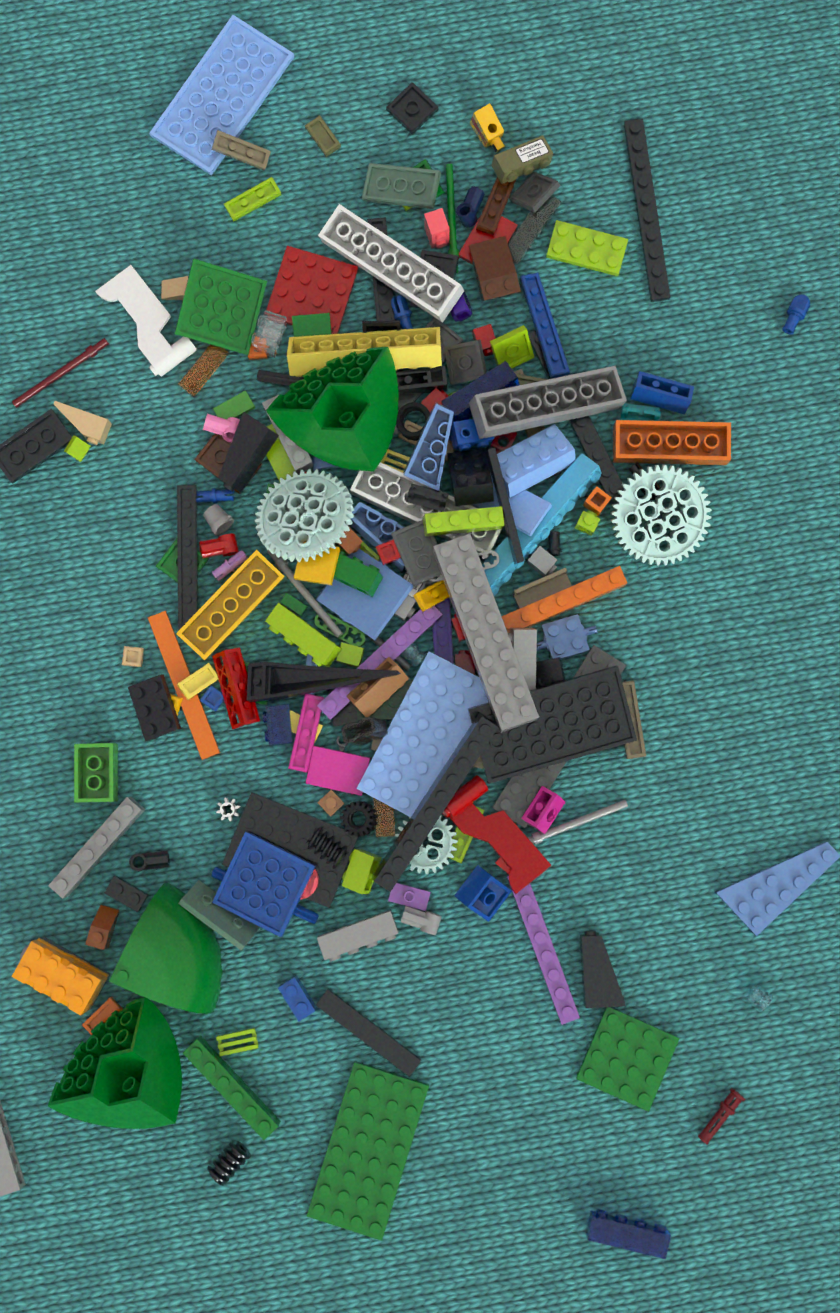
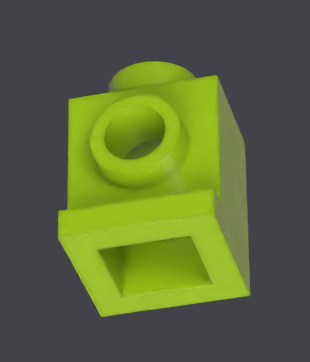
[575,510,600,536]

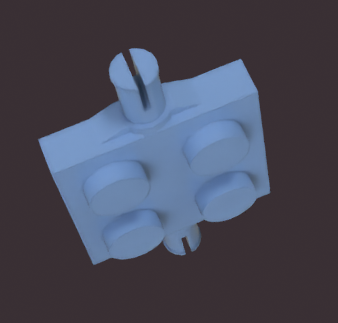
[537,614,598,660]

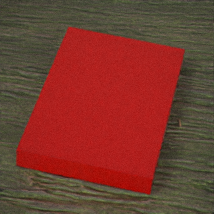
[459,216,518,265]

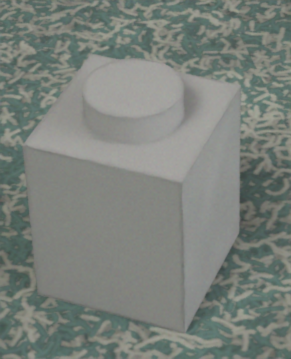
[527,546,558,577]

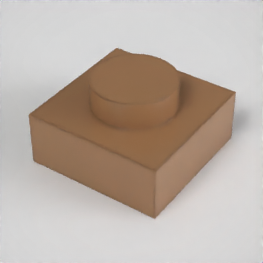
[317,789,345,817]

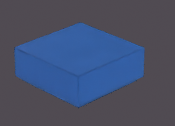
[200,685,224,712]

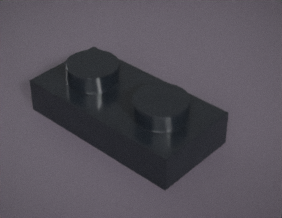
[104,876,149,912]

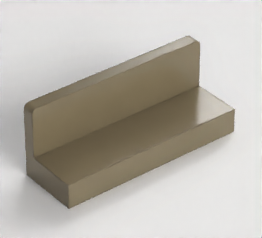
[512,568,572,609]

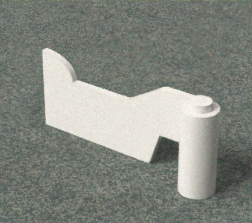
[95,265,197,377]

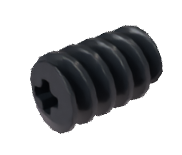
[305,827,347,869]
[207,1141,251,1186]

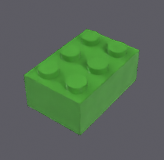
[74,743,118,803]

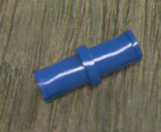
[197,488,235,504]

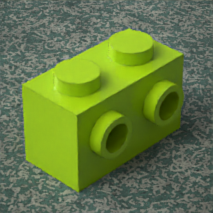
[342,849,382,894]

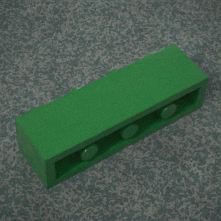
[333,550,383,597]

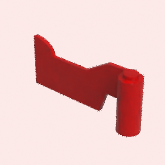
[442,775,551,895]

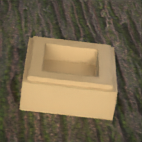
[122,646,144,667]

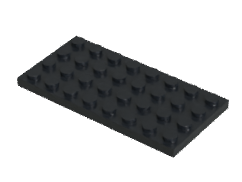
[468,665,637,784]

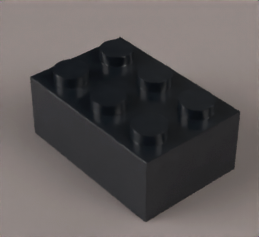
[447,448,494,507]

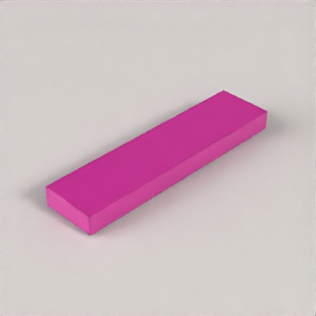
[288,694,324,773]

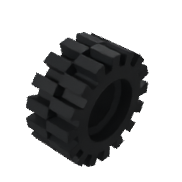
[340,801,378,837]

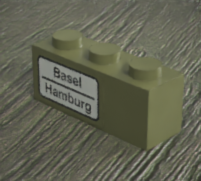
[491,135,554,184]

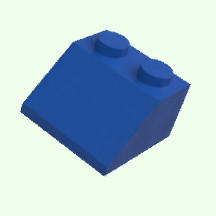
[454,865,512,922]

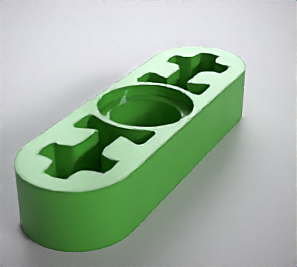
[315,612,366,647]

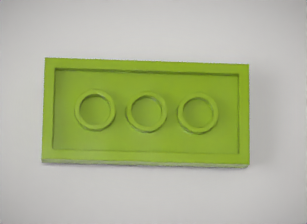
[546,220,628,276]

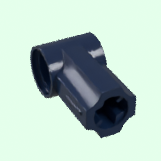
[456,186,485,228]

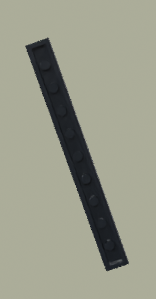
[624,119,671,302]
[528,330,624,503]

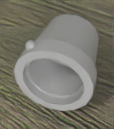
[203,504,234,535]

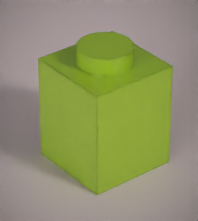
[336,642,364,668]

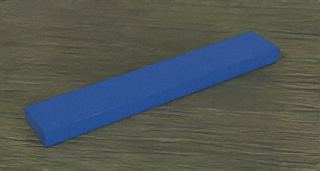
[520,273,570,379]

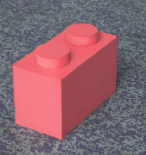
[424,208,450,249]

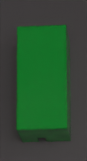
[280,593,308,617]

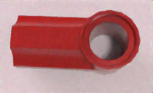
[199,533,239,559]

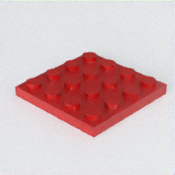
[265,246,359,334]

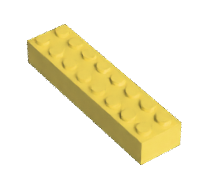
[287,327,442,377]

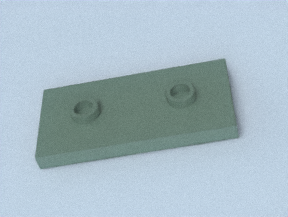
[361,163,441,209]
[178,880,260,951]

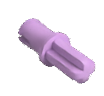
[212,550,248,581]

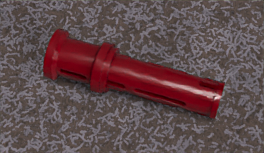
[698,1087,746,1145]

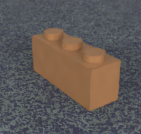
[346,657,409,718]

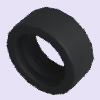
[396,402,430,441]

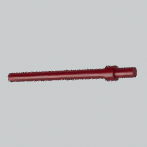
[12,338,109,408]

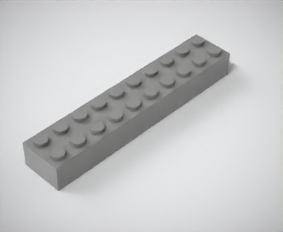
[433,534,539,733]

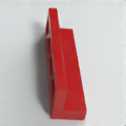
[212,647,260,729]

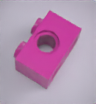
[521,786,565,834]

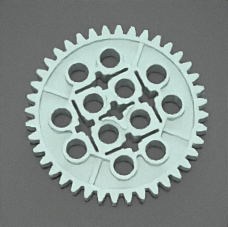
[610,465,712,566]
[255,469,354,562]

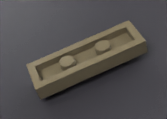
[211,130,271,170]

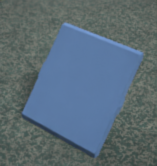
[315,549,413,640]

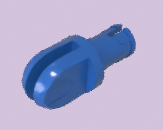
[782,294,810,335]
[391,295,413,330]

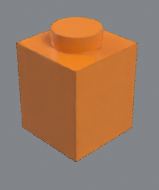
[583,486,612,517]

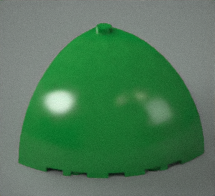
[266,347,399,471]
[109,882,223,1014]
[48,997,182,1129]

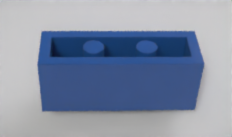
[630,371,694,415]

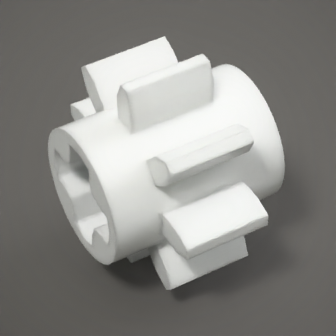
[216,798,241,821]

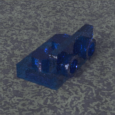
[263,704,293,746]

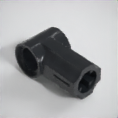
[129,850,170,871]

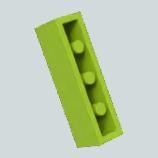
[423,506,504,537]
[265,603,342,667]

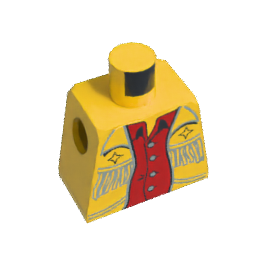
[470,103,505,153]

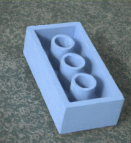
[497,424,575,498]

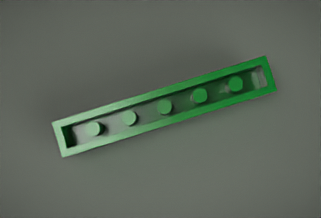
[183,1035,281,1140]

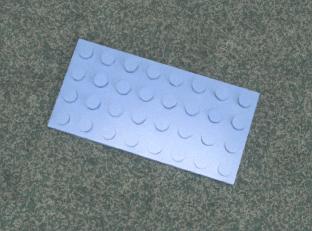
[149,15,294,176]
[357,651,488,817]

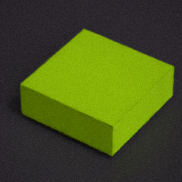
[64,435,91,462]

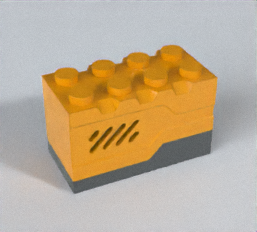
[11,936,111,1015]

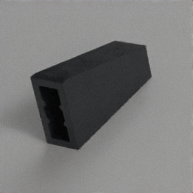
[219,412,279,492]
[580,930,625,1008]

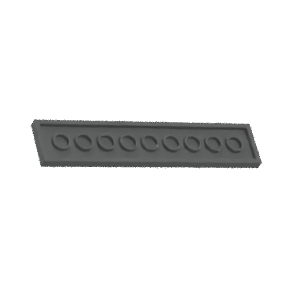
[492,645,626,828]

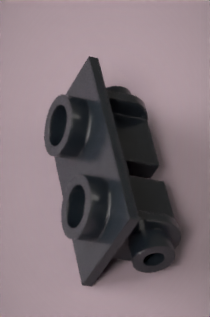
[407,484,449,512]

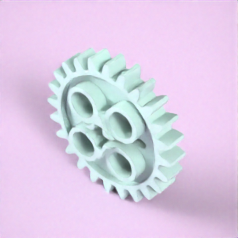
[395,815,458,874]

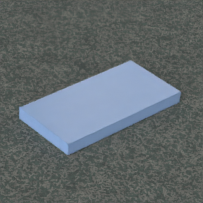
[471,472,552,536]

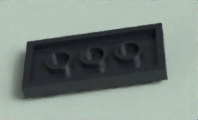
[0,409,72,484]

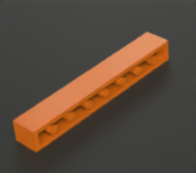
[502,566,627,633]

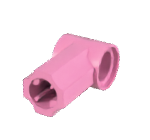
[203,413,240,443]

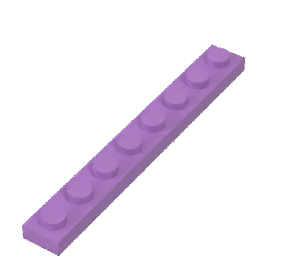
[317,606,443,720]
[507,875,580,1025]

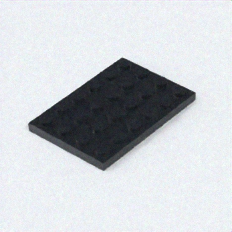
[222,792,358,908]

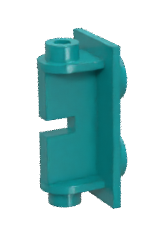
[620,403,661,421]

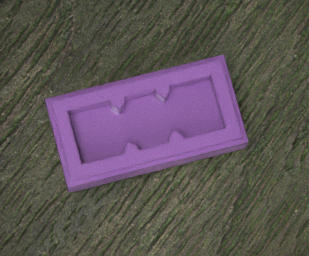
[388,883,431,911]

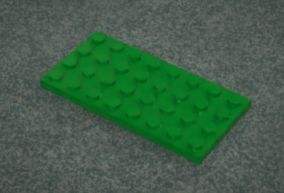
[307,1061,429,1241]

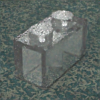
[251,310,287,358]

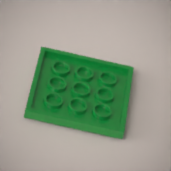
[174,258,267,355]
[576,1007,680,1112]

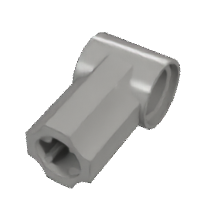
[401,906,442,935]

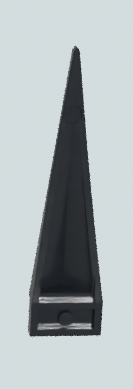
[247,662,401,702]

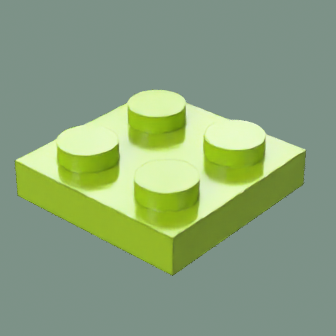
[490,325,535,372]

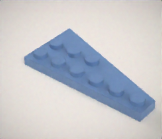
[715,842,840,936]

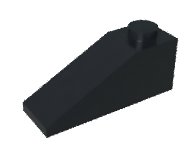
[396,366,448,393]

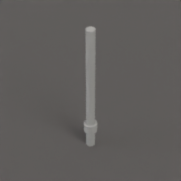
[267,550,343,638]
[527,800,628,845]

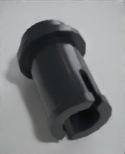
[547,531,562,556]

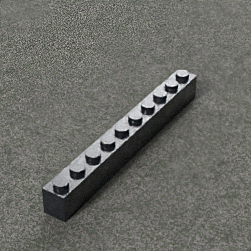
[373,713,498,892]

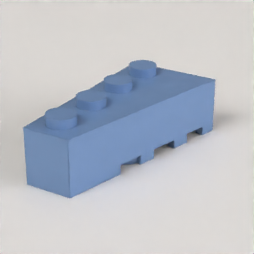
[403,402,454,491]
[351,502,405,572]

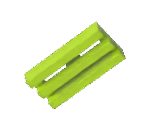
[216,1028,259,1056]

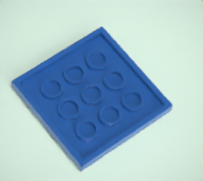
[212,831,316,937]

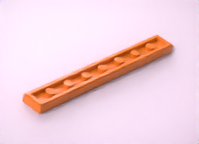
[148,611,221,760]

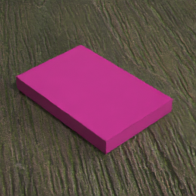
[306,745,370,796]

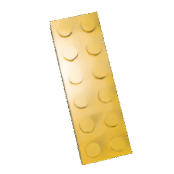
[176,550,285,660]

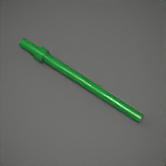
[445,163,459,273]

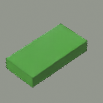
[213,390,255,419]

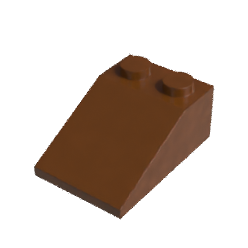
[469,236,521,301]

